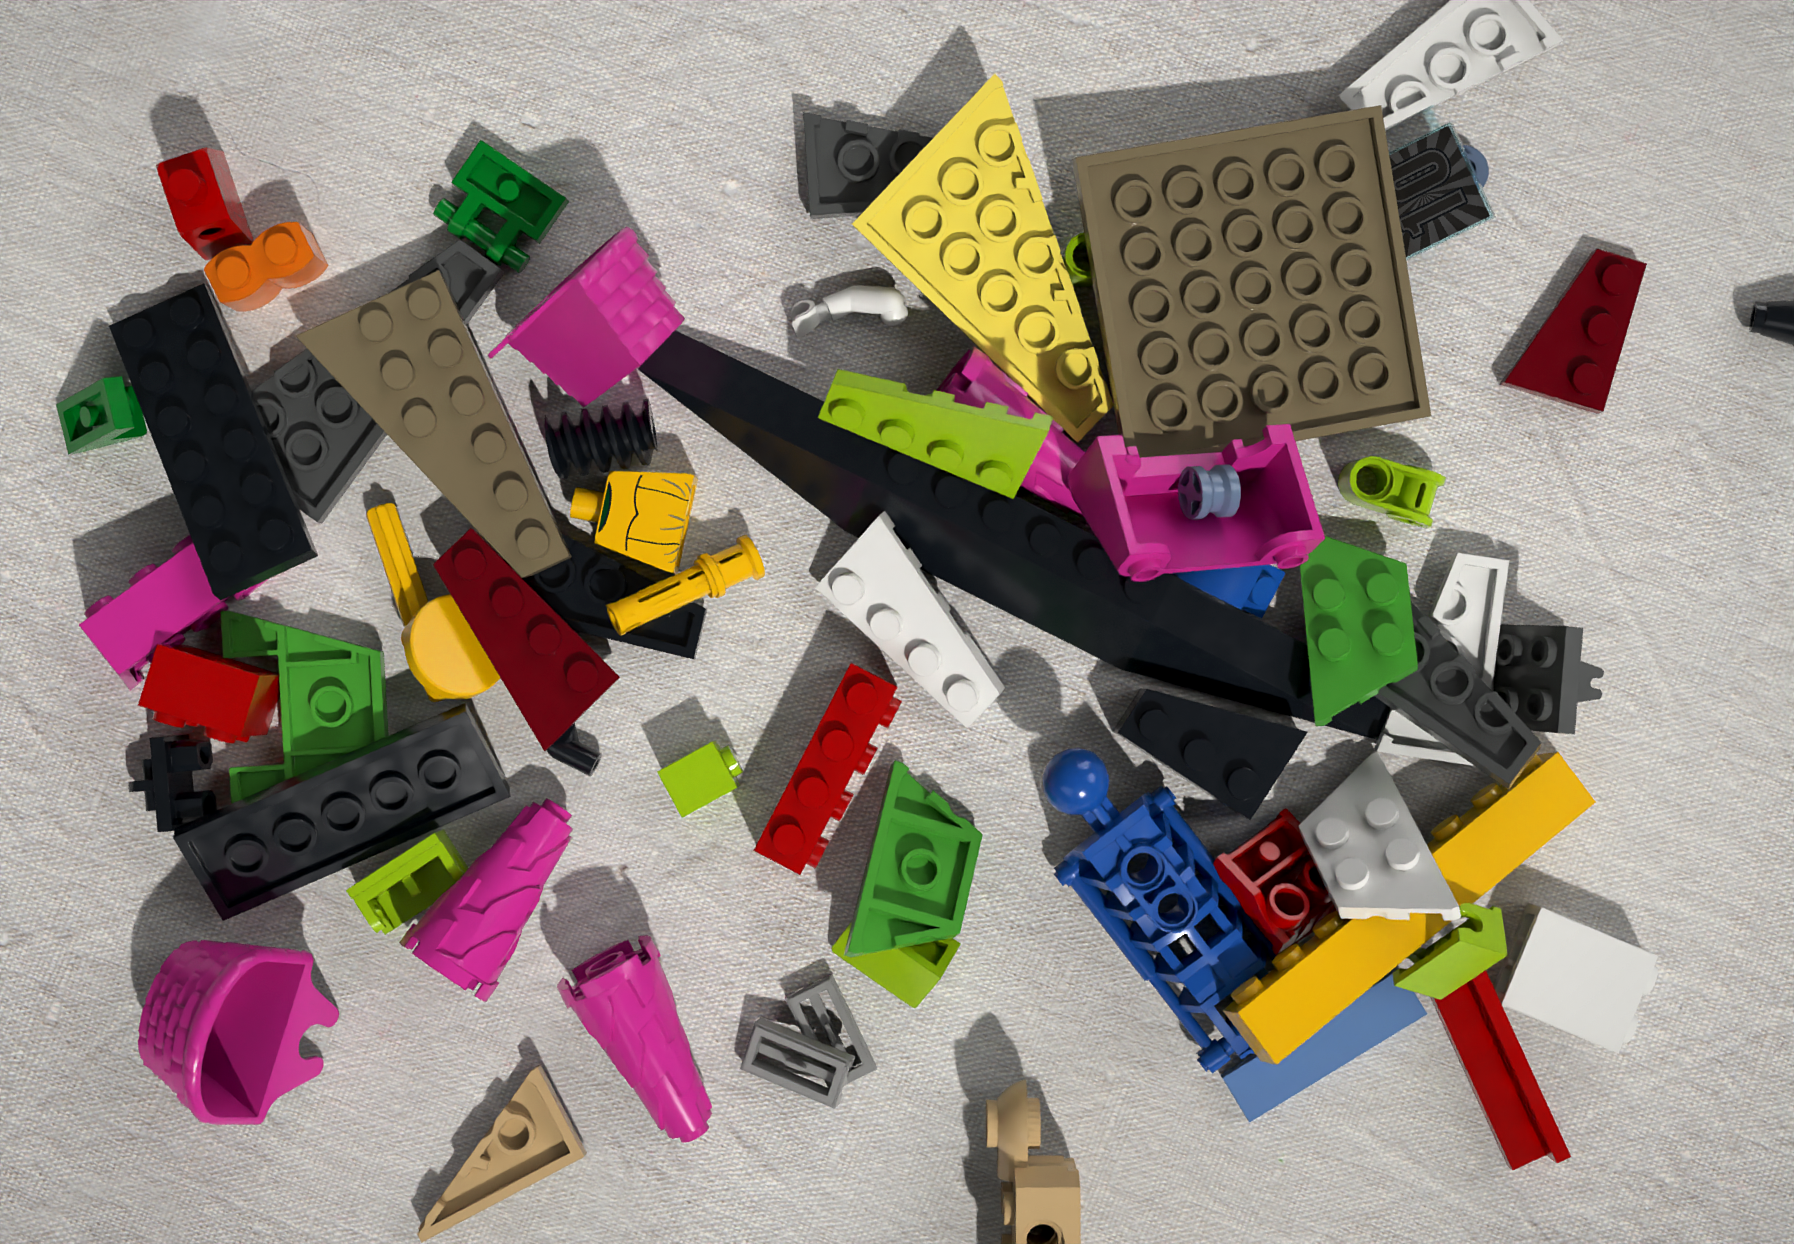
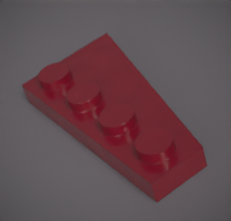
[433,528,620,752]

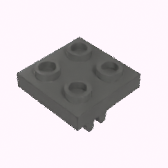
[1493,624,1604,735]

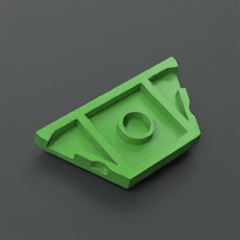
[1300,535,1418,727]
[844,760,983,957]

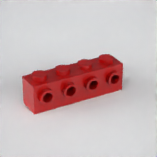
[753,663,902,875]

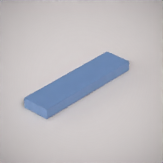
[1220,967,1427,1122]

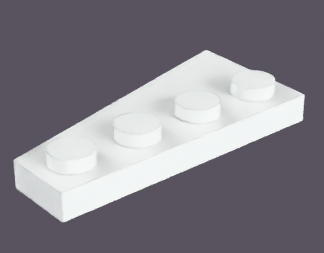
[1335,0,1563,131]
[1373,553,1510,766]

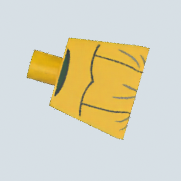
[570,471,698,574]

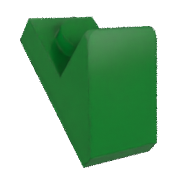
[56,376,147,455]

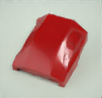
[1213,808,1337,955]

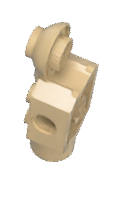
[986,1079,1081,1244]

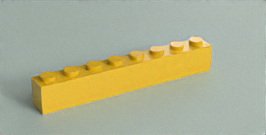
[1223,752,1596,1065]

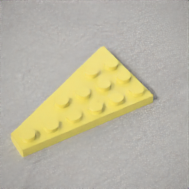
[852,74,1114,443]

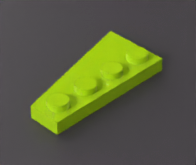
[818,369,1053,499]

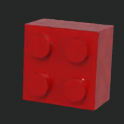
[138,644,280,744]

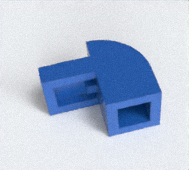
[1171,565,1286,619]

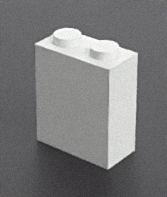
[1494,902,1658,1054]

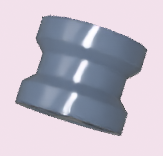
[1178,464,1241,519]

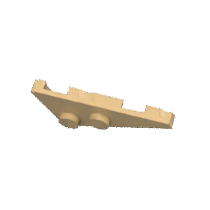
[417,1064,587,1243]

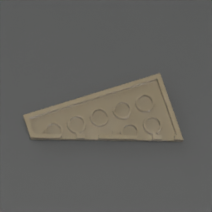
[296,270,572,579]

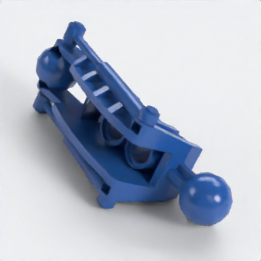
[1042,748,1277,1074]

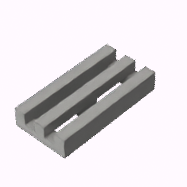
[785,973,877,1088]
[740,1017,855,1109]

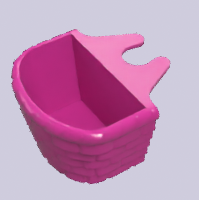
[487,227,685,408]
[138,940,339,1125]

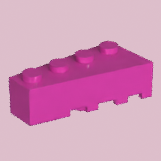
[79,535,270,691]

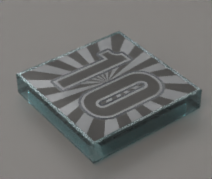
[1389,122,1496,261]

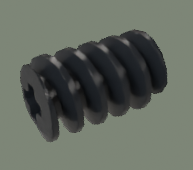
[544,398,658,479]

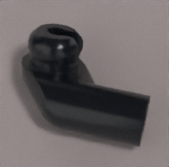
[547,723,602,776]

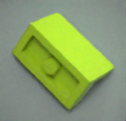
[831,920,961,1008]

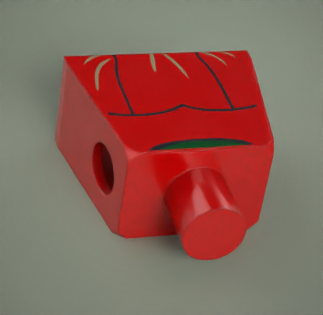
[156,147,254,261]

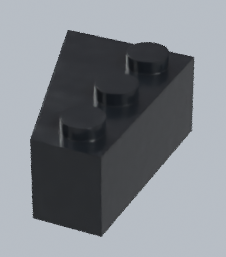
[1112,688,1308,820]

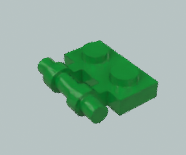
[433,140,569,273]

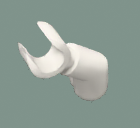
[791,285,908,337]

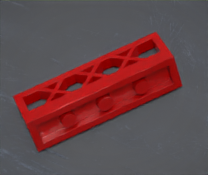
[1430,970,1571,1170]

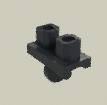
[128,734,217,832]

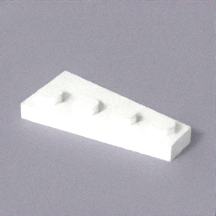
[815,511,1005,728]

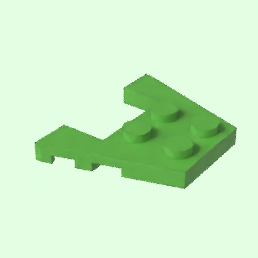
[221,611,389,804]

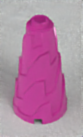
[936,346,1085,518]
[399,798,573,1002]
[557,935,712,1143]

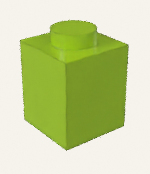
[657,740,743,818]

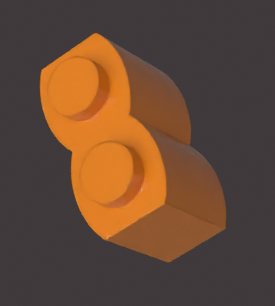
[204,222,328,312]

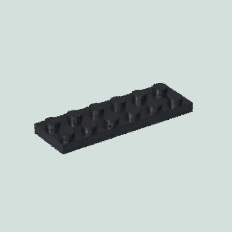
[109,283,318,601]
[173,703,511,921]

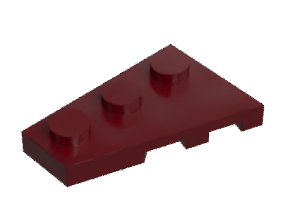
[1499,249,1647,414]

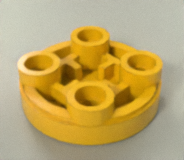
[401,594,500,700]

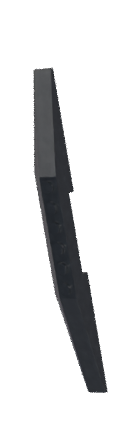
[638,330,1391,740]

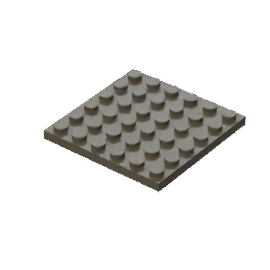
[1072,105,1431,458]

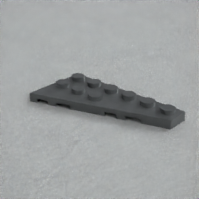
[252,239,504,524]

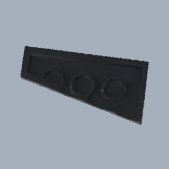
[503,533,708,660]

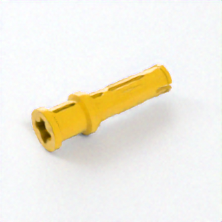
[606,535,765,636]

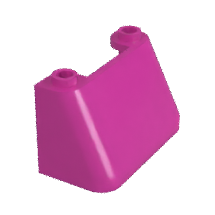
[1067,424,1325,582]

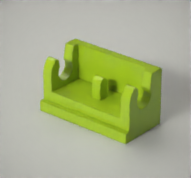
[346,830,468,935]
[1392,903,1508,1000]

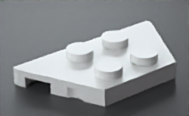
[1299,752,1461,921]

